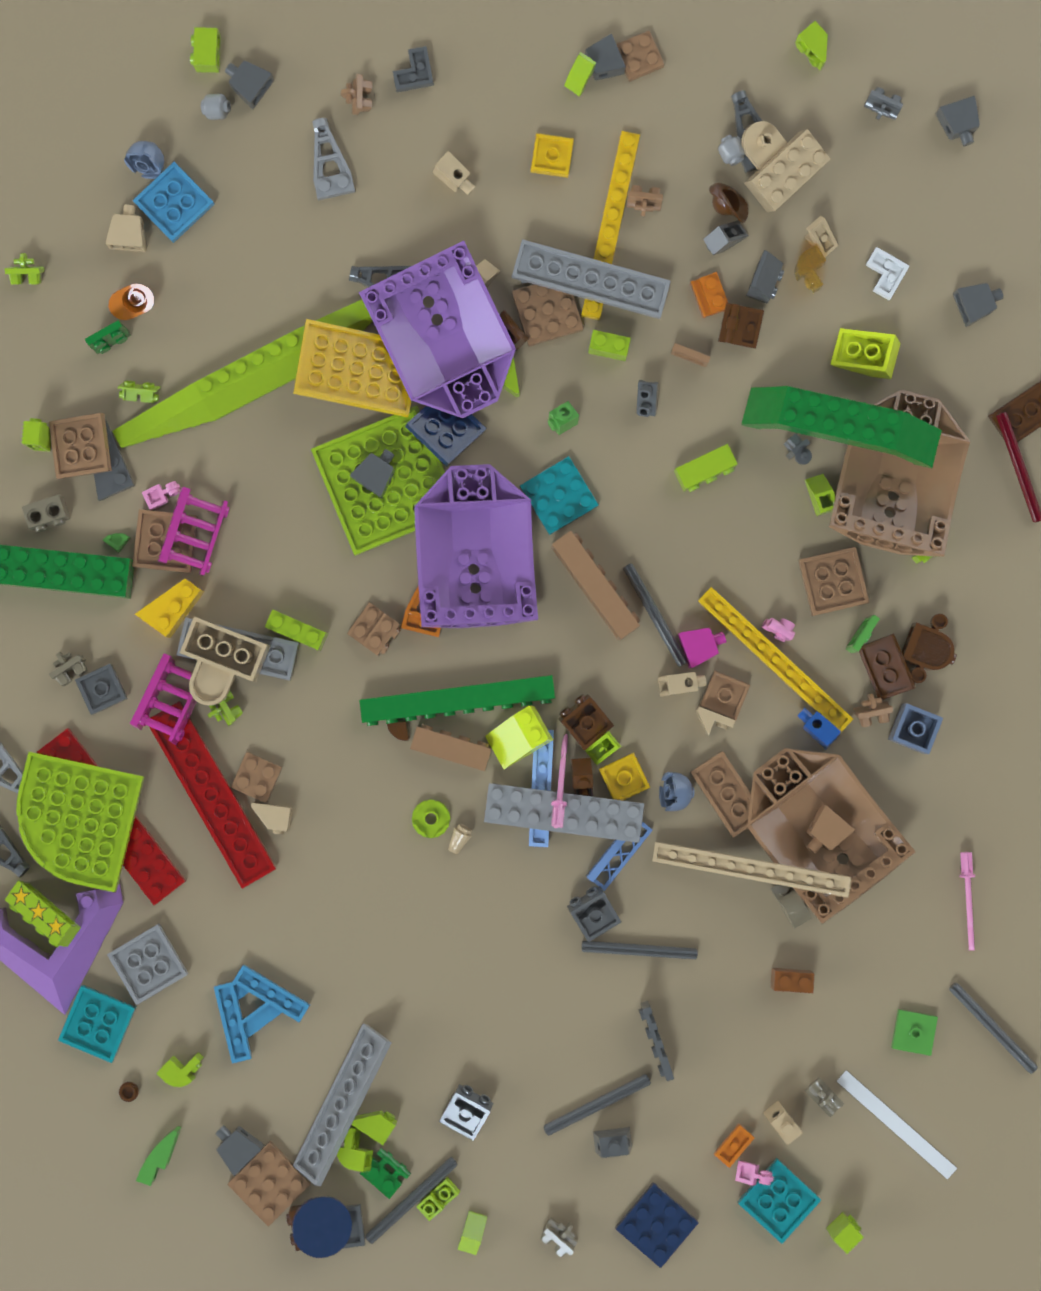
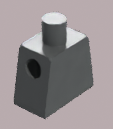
[585,34,626,81]
[225,61,274,109]
[936,96,980,147]
[953,283,1004,327]
[350,449,395,498]
[215,1125,264,1176]
[593,1127,632,1158]

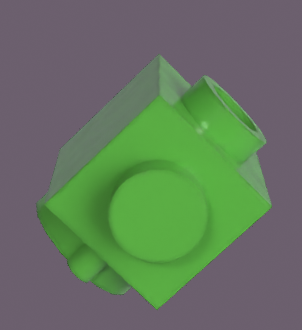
[548,401,579,435]

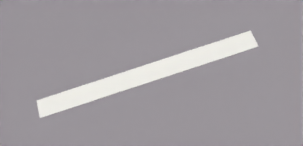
[837,1071,957,1179]

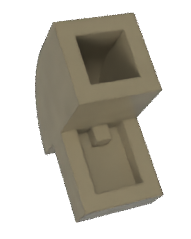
[771,885,811,928]

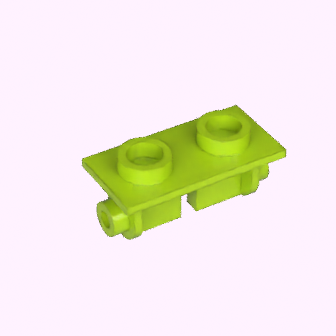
[118,381,160,403]

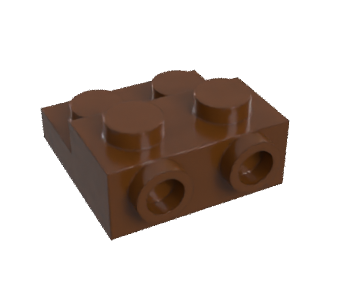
[558,694,614,751]

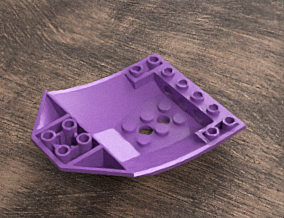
[359,241,516,418]
[415,464,538,628]

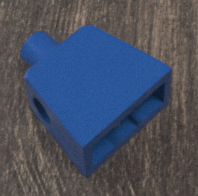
[798,708,841,750]

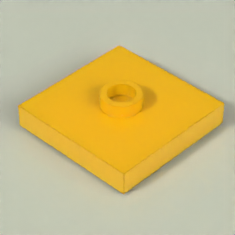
[531,133,574,178]
[599,752,651,801]

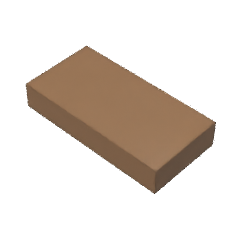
[671,343,710,367]

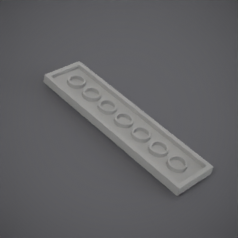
[512,239,671,319]
[484,783,644,843]
[293,1024,392,1186]

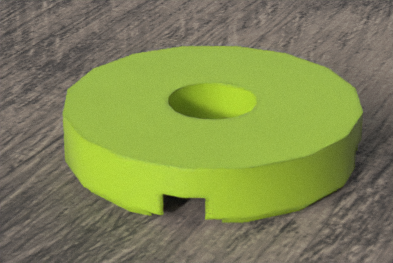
[412,799,451,838]

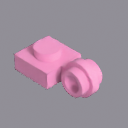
[142,481,181,510]
[735,1160,774,1185]

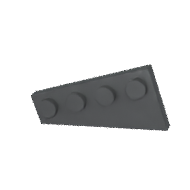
[94,418,135,501]
[638,1001,674,1081]

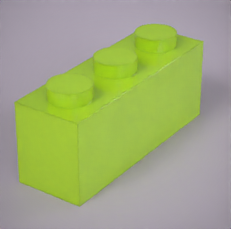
[674,444,738,492]
[265,609,328,651]

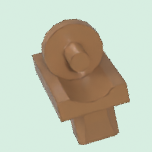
[341,74,372,115]
[627,185,663,217]
[853,693,893,727]

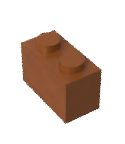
[771,968,815,993]

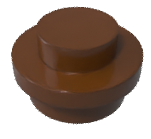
[119,1082,139,1102]

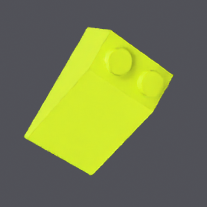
[831,328,901,379]
[485,705,553,770]

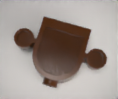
[901,614,957,683]

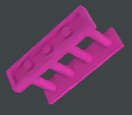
[158,487,230,576]
[130,653,197,745]

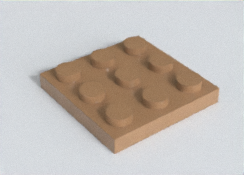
[512,284,583,347]
[49,413,112,479]
[132,509,198,573]
[798,547,869,616]
[227,1141,311,1227]

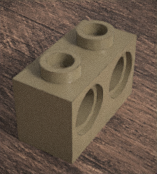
[22,494,71,532]

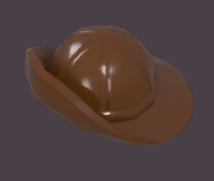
[709,183,748,223]

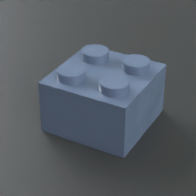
[888,703,943,754]

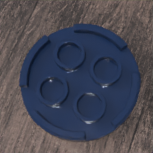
[292,1196,352,1258]

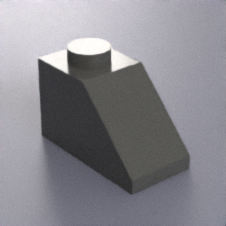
[703,220,748,255]

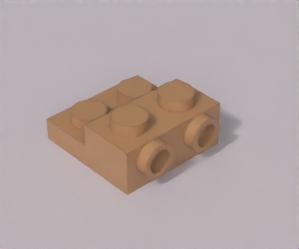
[347,602,401,656]

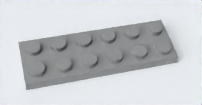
[177,618,299,681]

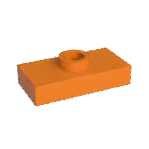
[714,1124,755,1168]

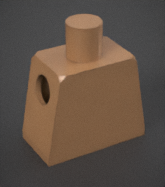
[807,805,855,854]

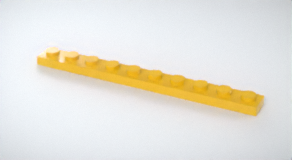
[581,131,640,320]
[698,587,853,732]

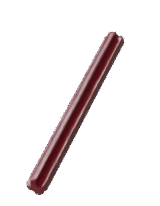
[996,412,1041,523]

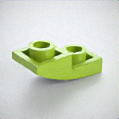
[564,52,596,97]
[416,1177,460,1221]

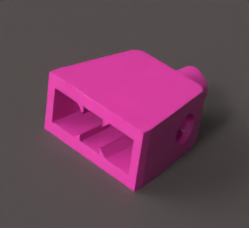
[677,628,727,669]

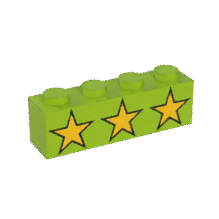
[5,880,81,947]

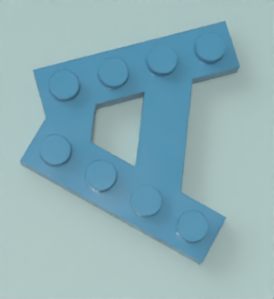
[214,965,310,1064]

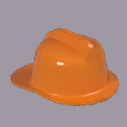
[108,283,154,320]

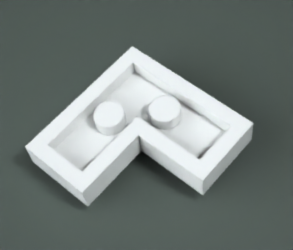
[866,247,909,300]

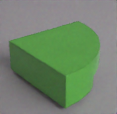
[103,533,131,552]

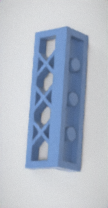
[586,822,653,891]

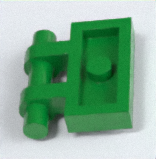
[360,1148,411,1199]

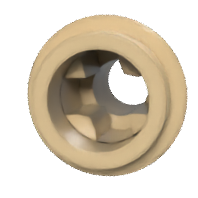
[448,824,472,854]

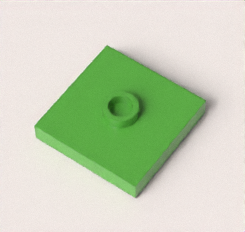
[846,615,880,653]
[891,1009,938,1056]

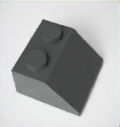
[746,250,784,304]

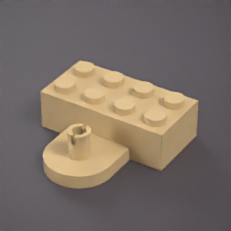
[741,121,830,213]
[180,617,270,705]

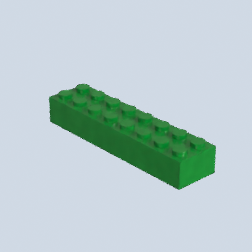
[0,545,134,599]

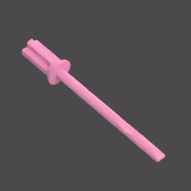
[551,734,568,828]
[960,852,975,950]

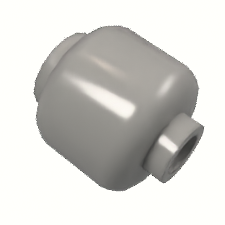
[201,94,231,120]
[718,135,745,166]

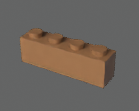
[410,724,492,771]

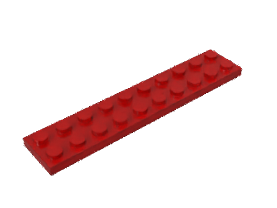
[149,701,277,889]
[37,728,186,906]

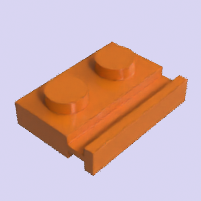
[690,272,728,319]

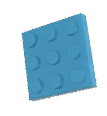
[132,162,215,243]

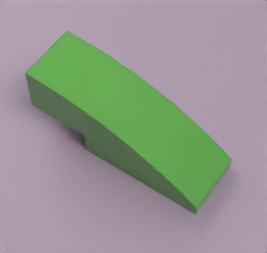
[136,1126,181,1186]

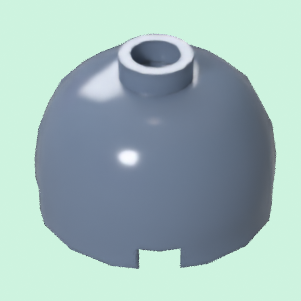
[124,141,164,179]
[659,772,695,811]

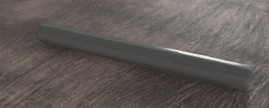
[623,563,687,667]
[581,941,698,959]
[949,983,1038,1074]
[544,1074,651,1136]
[366,1157,457,1244]

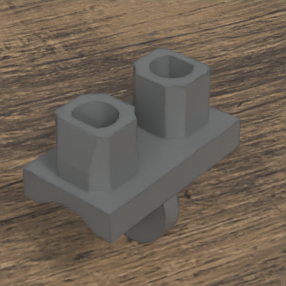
[864,87,903,120]
[636,380,658,417]
[783,433,812,465]

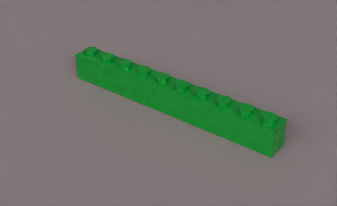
[359,675,555,726]

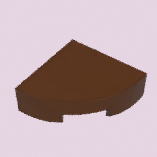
[387,722,409,741]

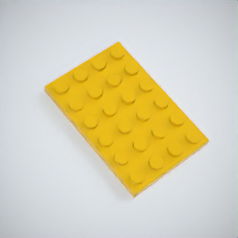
[293,319,411,417]

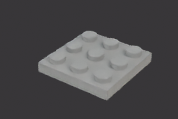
[107,924,188,1005]

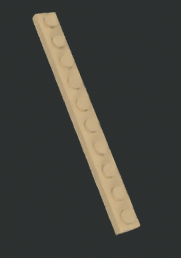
[652,841,852,897]

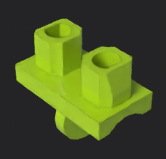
[5,253,45,285]
[207,690,243,726]

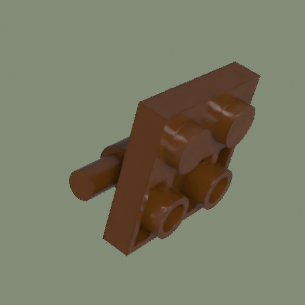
[718,303,764,349]

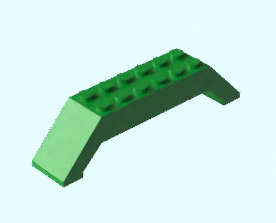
[741,386,942,468]

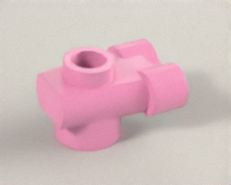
[762,618,795,642]

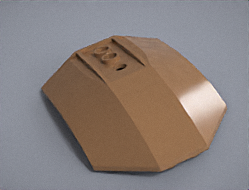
[829,390,971,557]
[747,748,916,924]

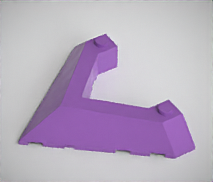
[0,884,124,1015]

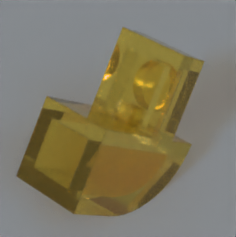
[794,244,826,293]

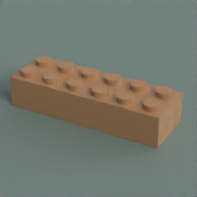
[551,531,640,641]

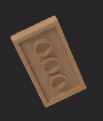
[690,751,751,838]

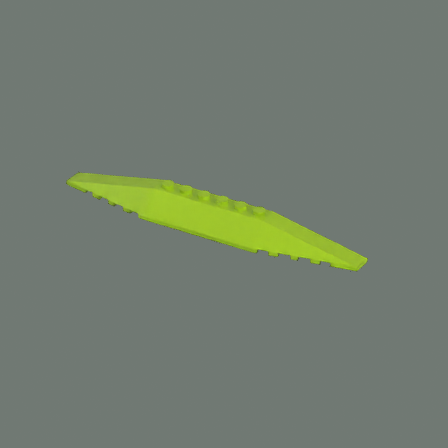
[112,299,373,448]

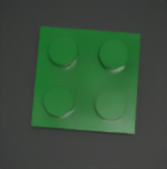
[85,320,131,354]

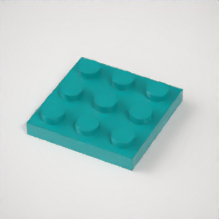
[520,456,599,535]
[58,985,136,1063]
[737,1158,821,1244]

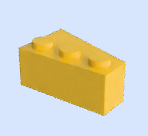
[135,579,204,638]

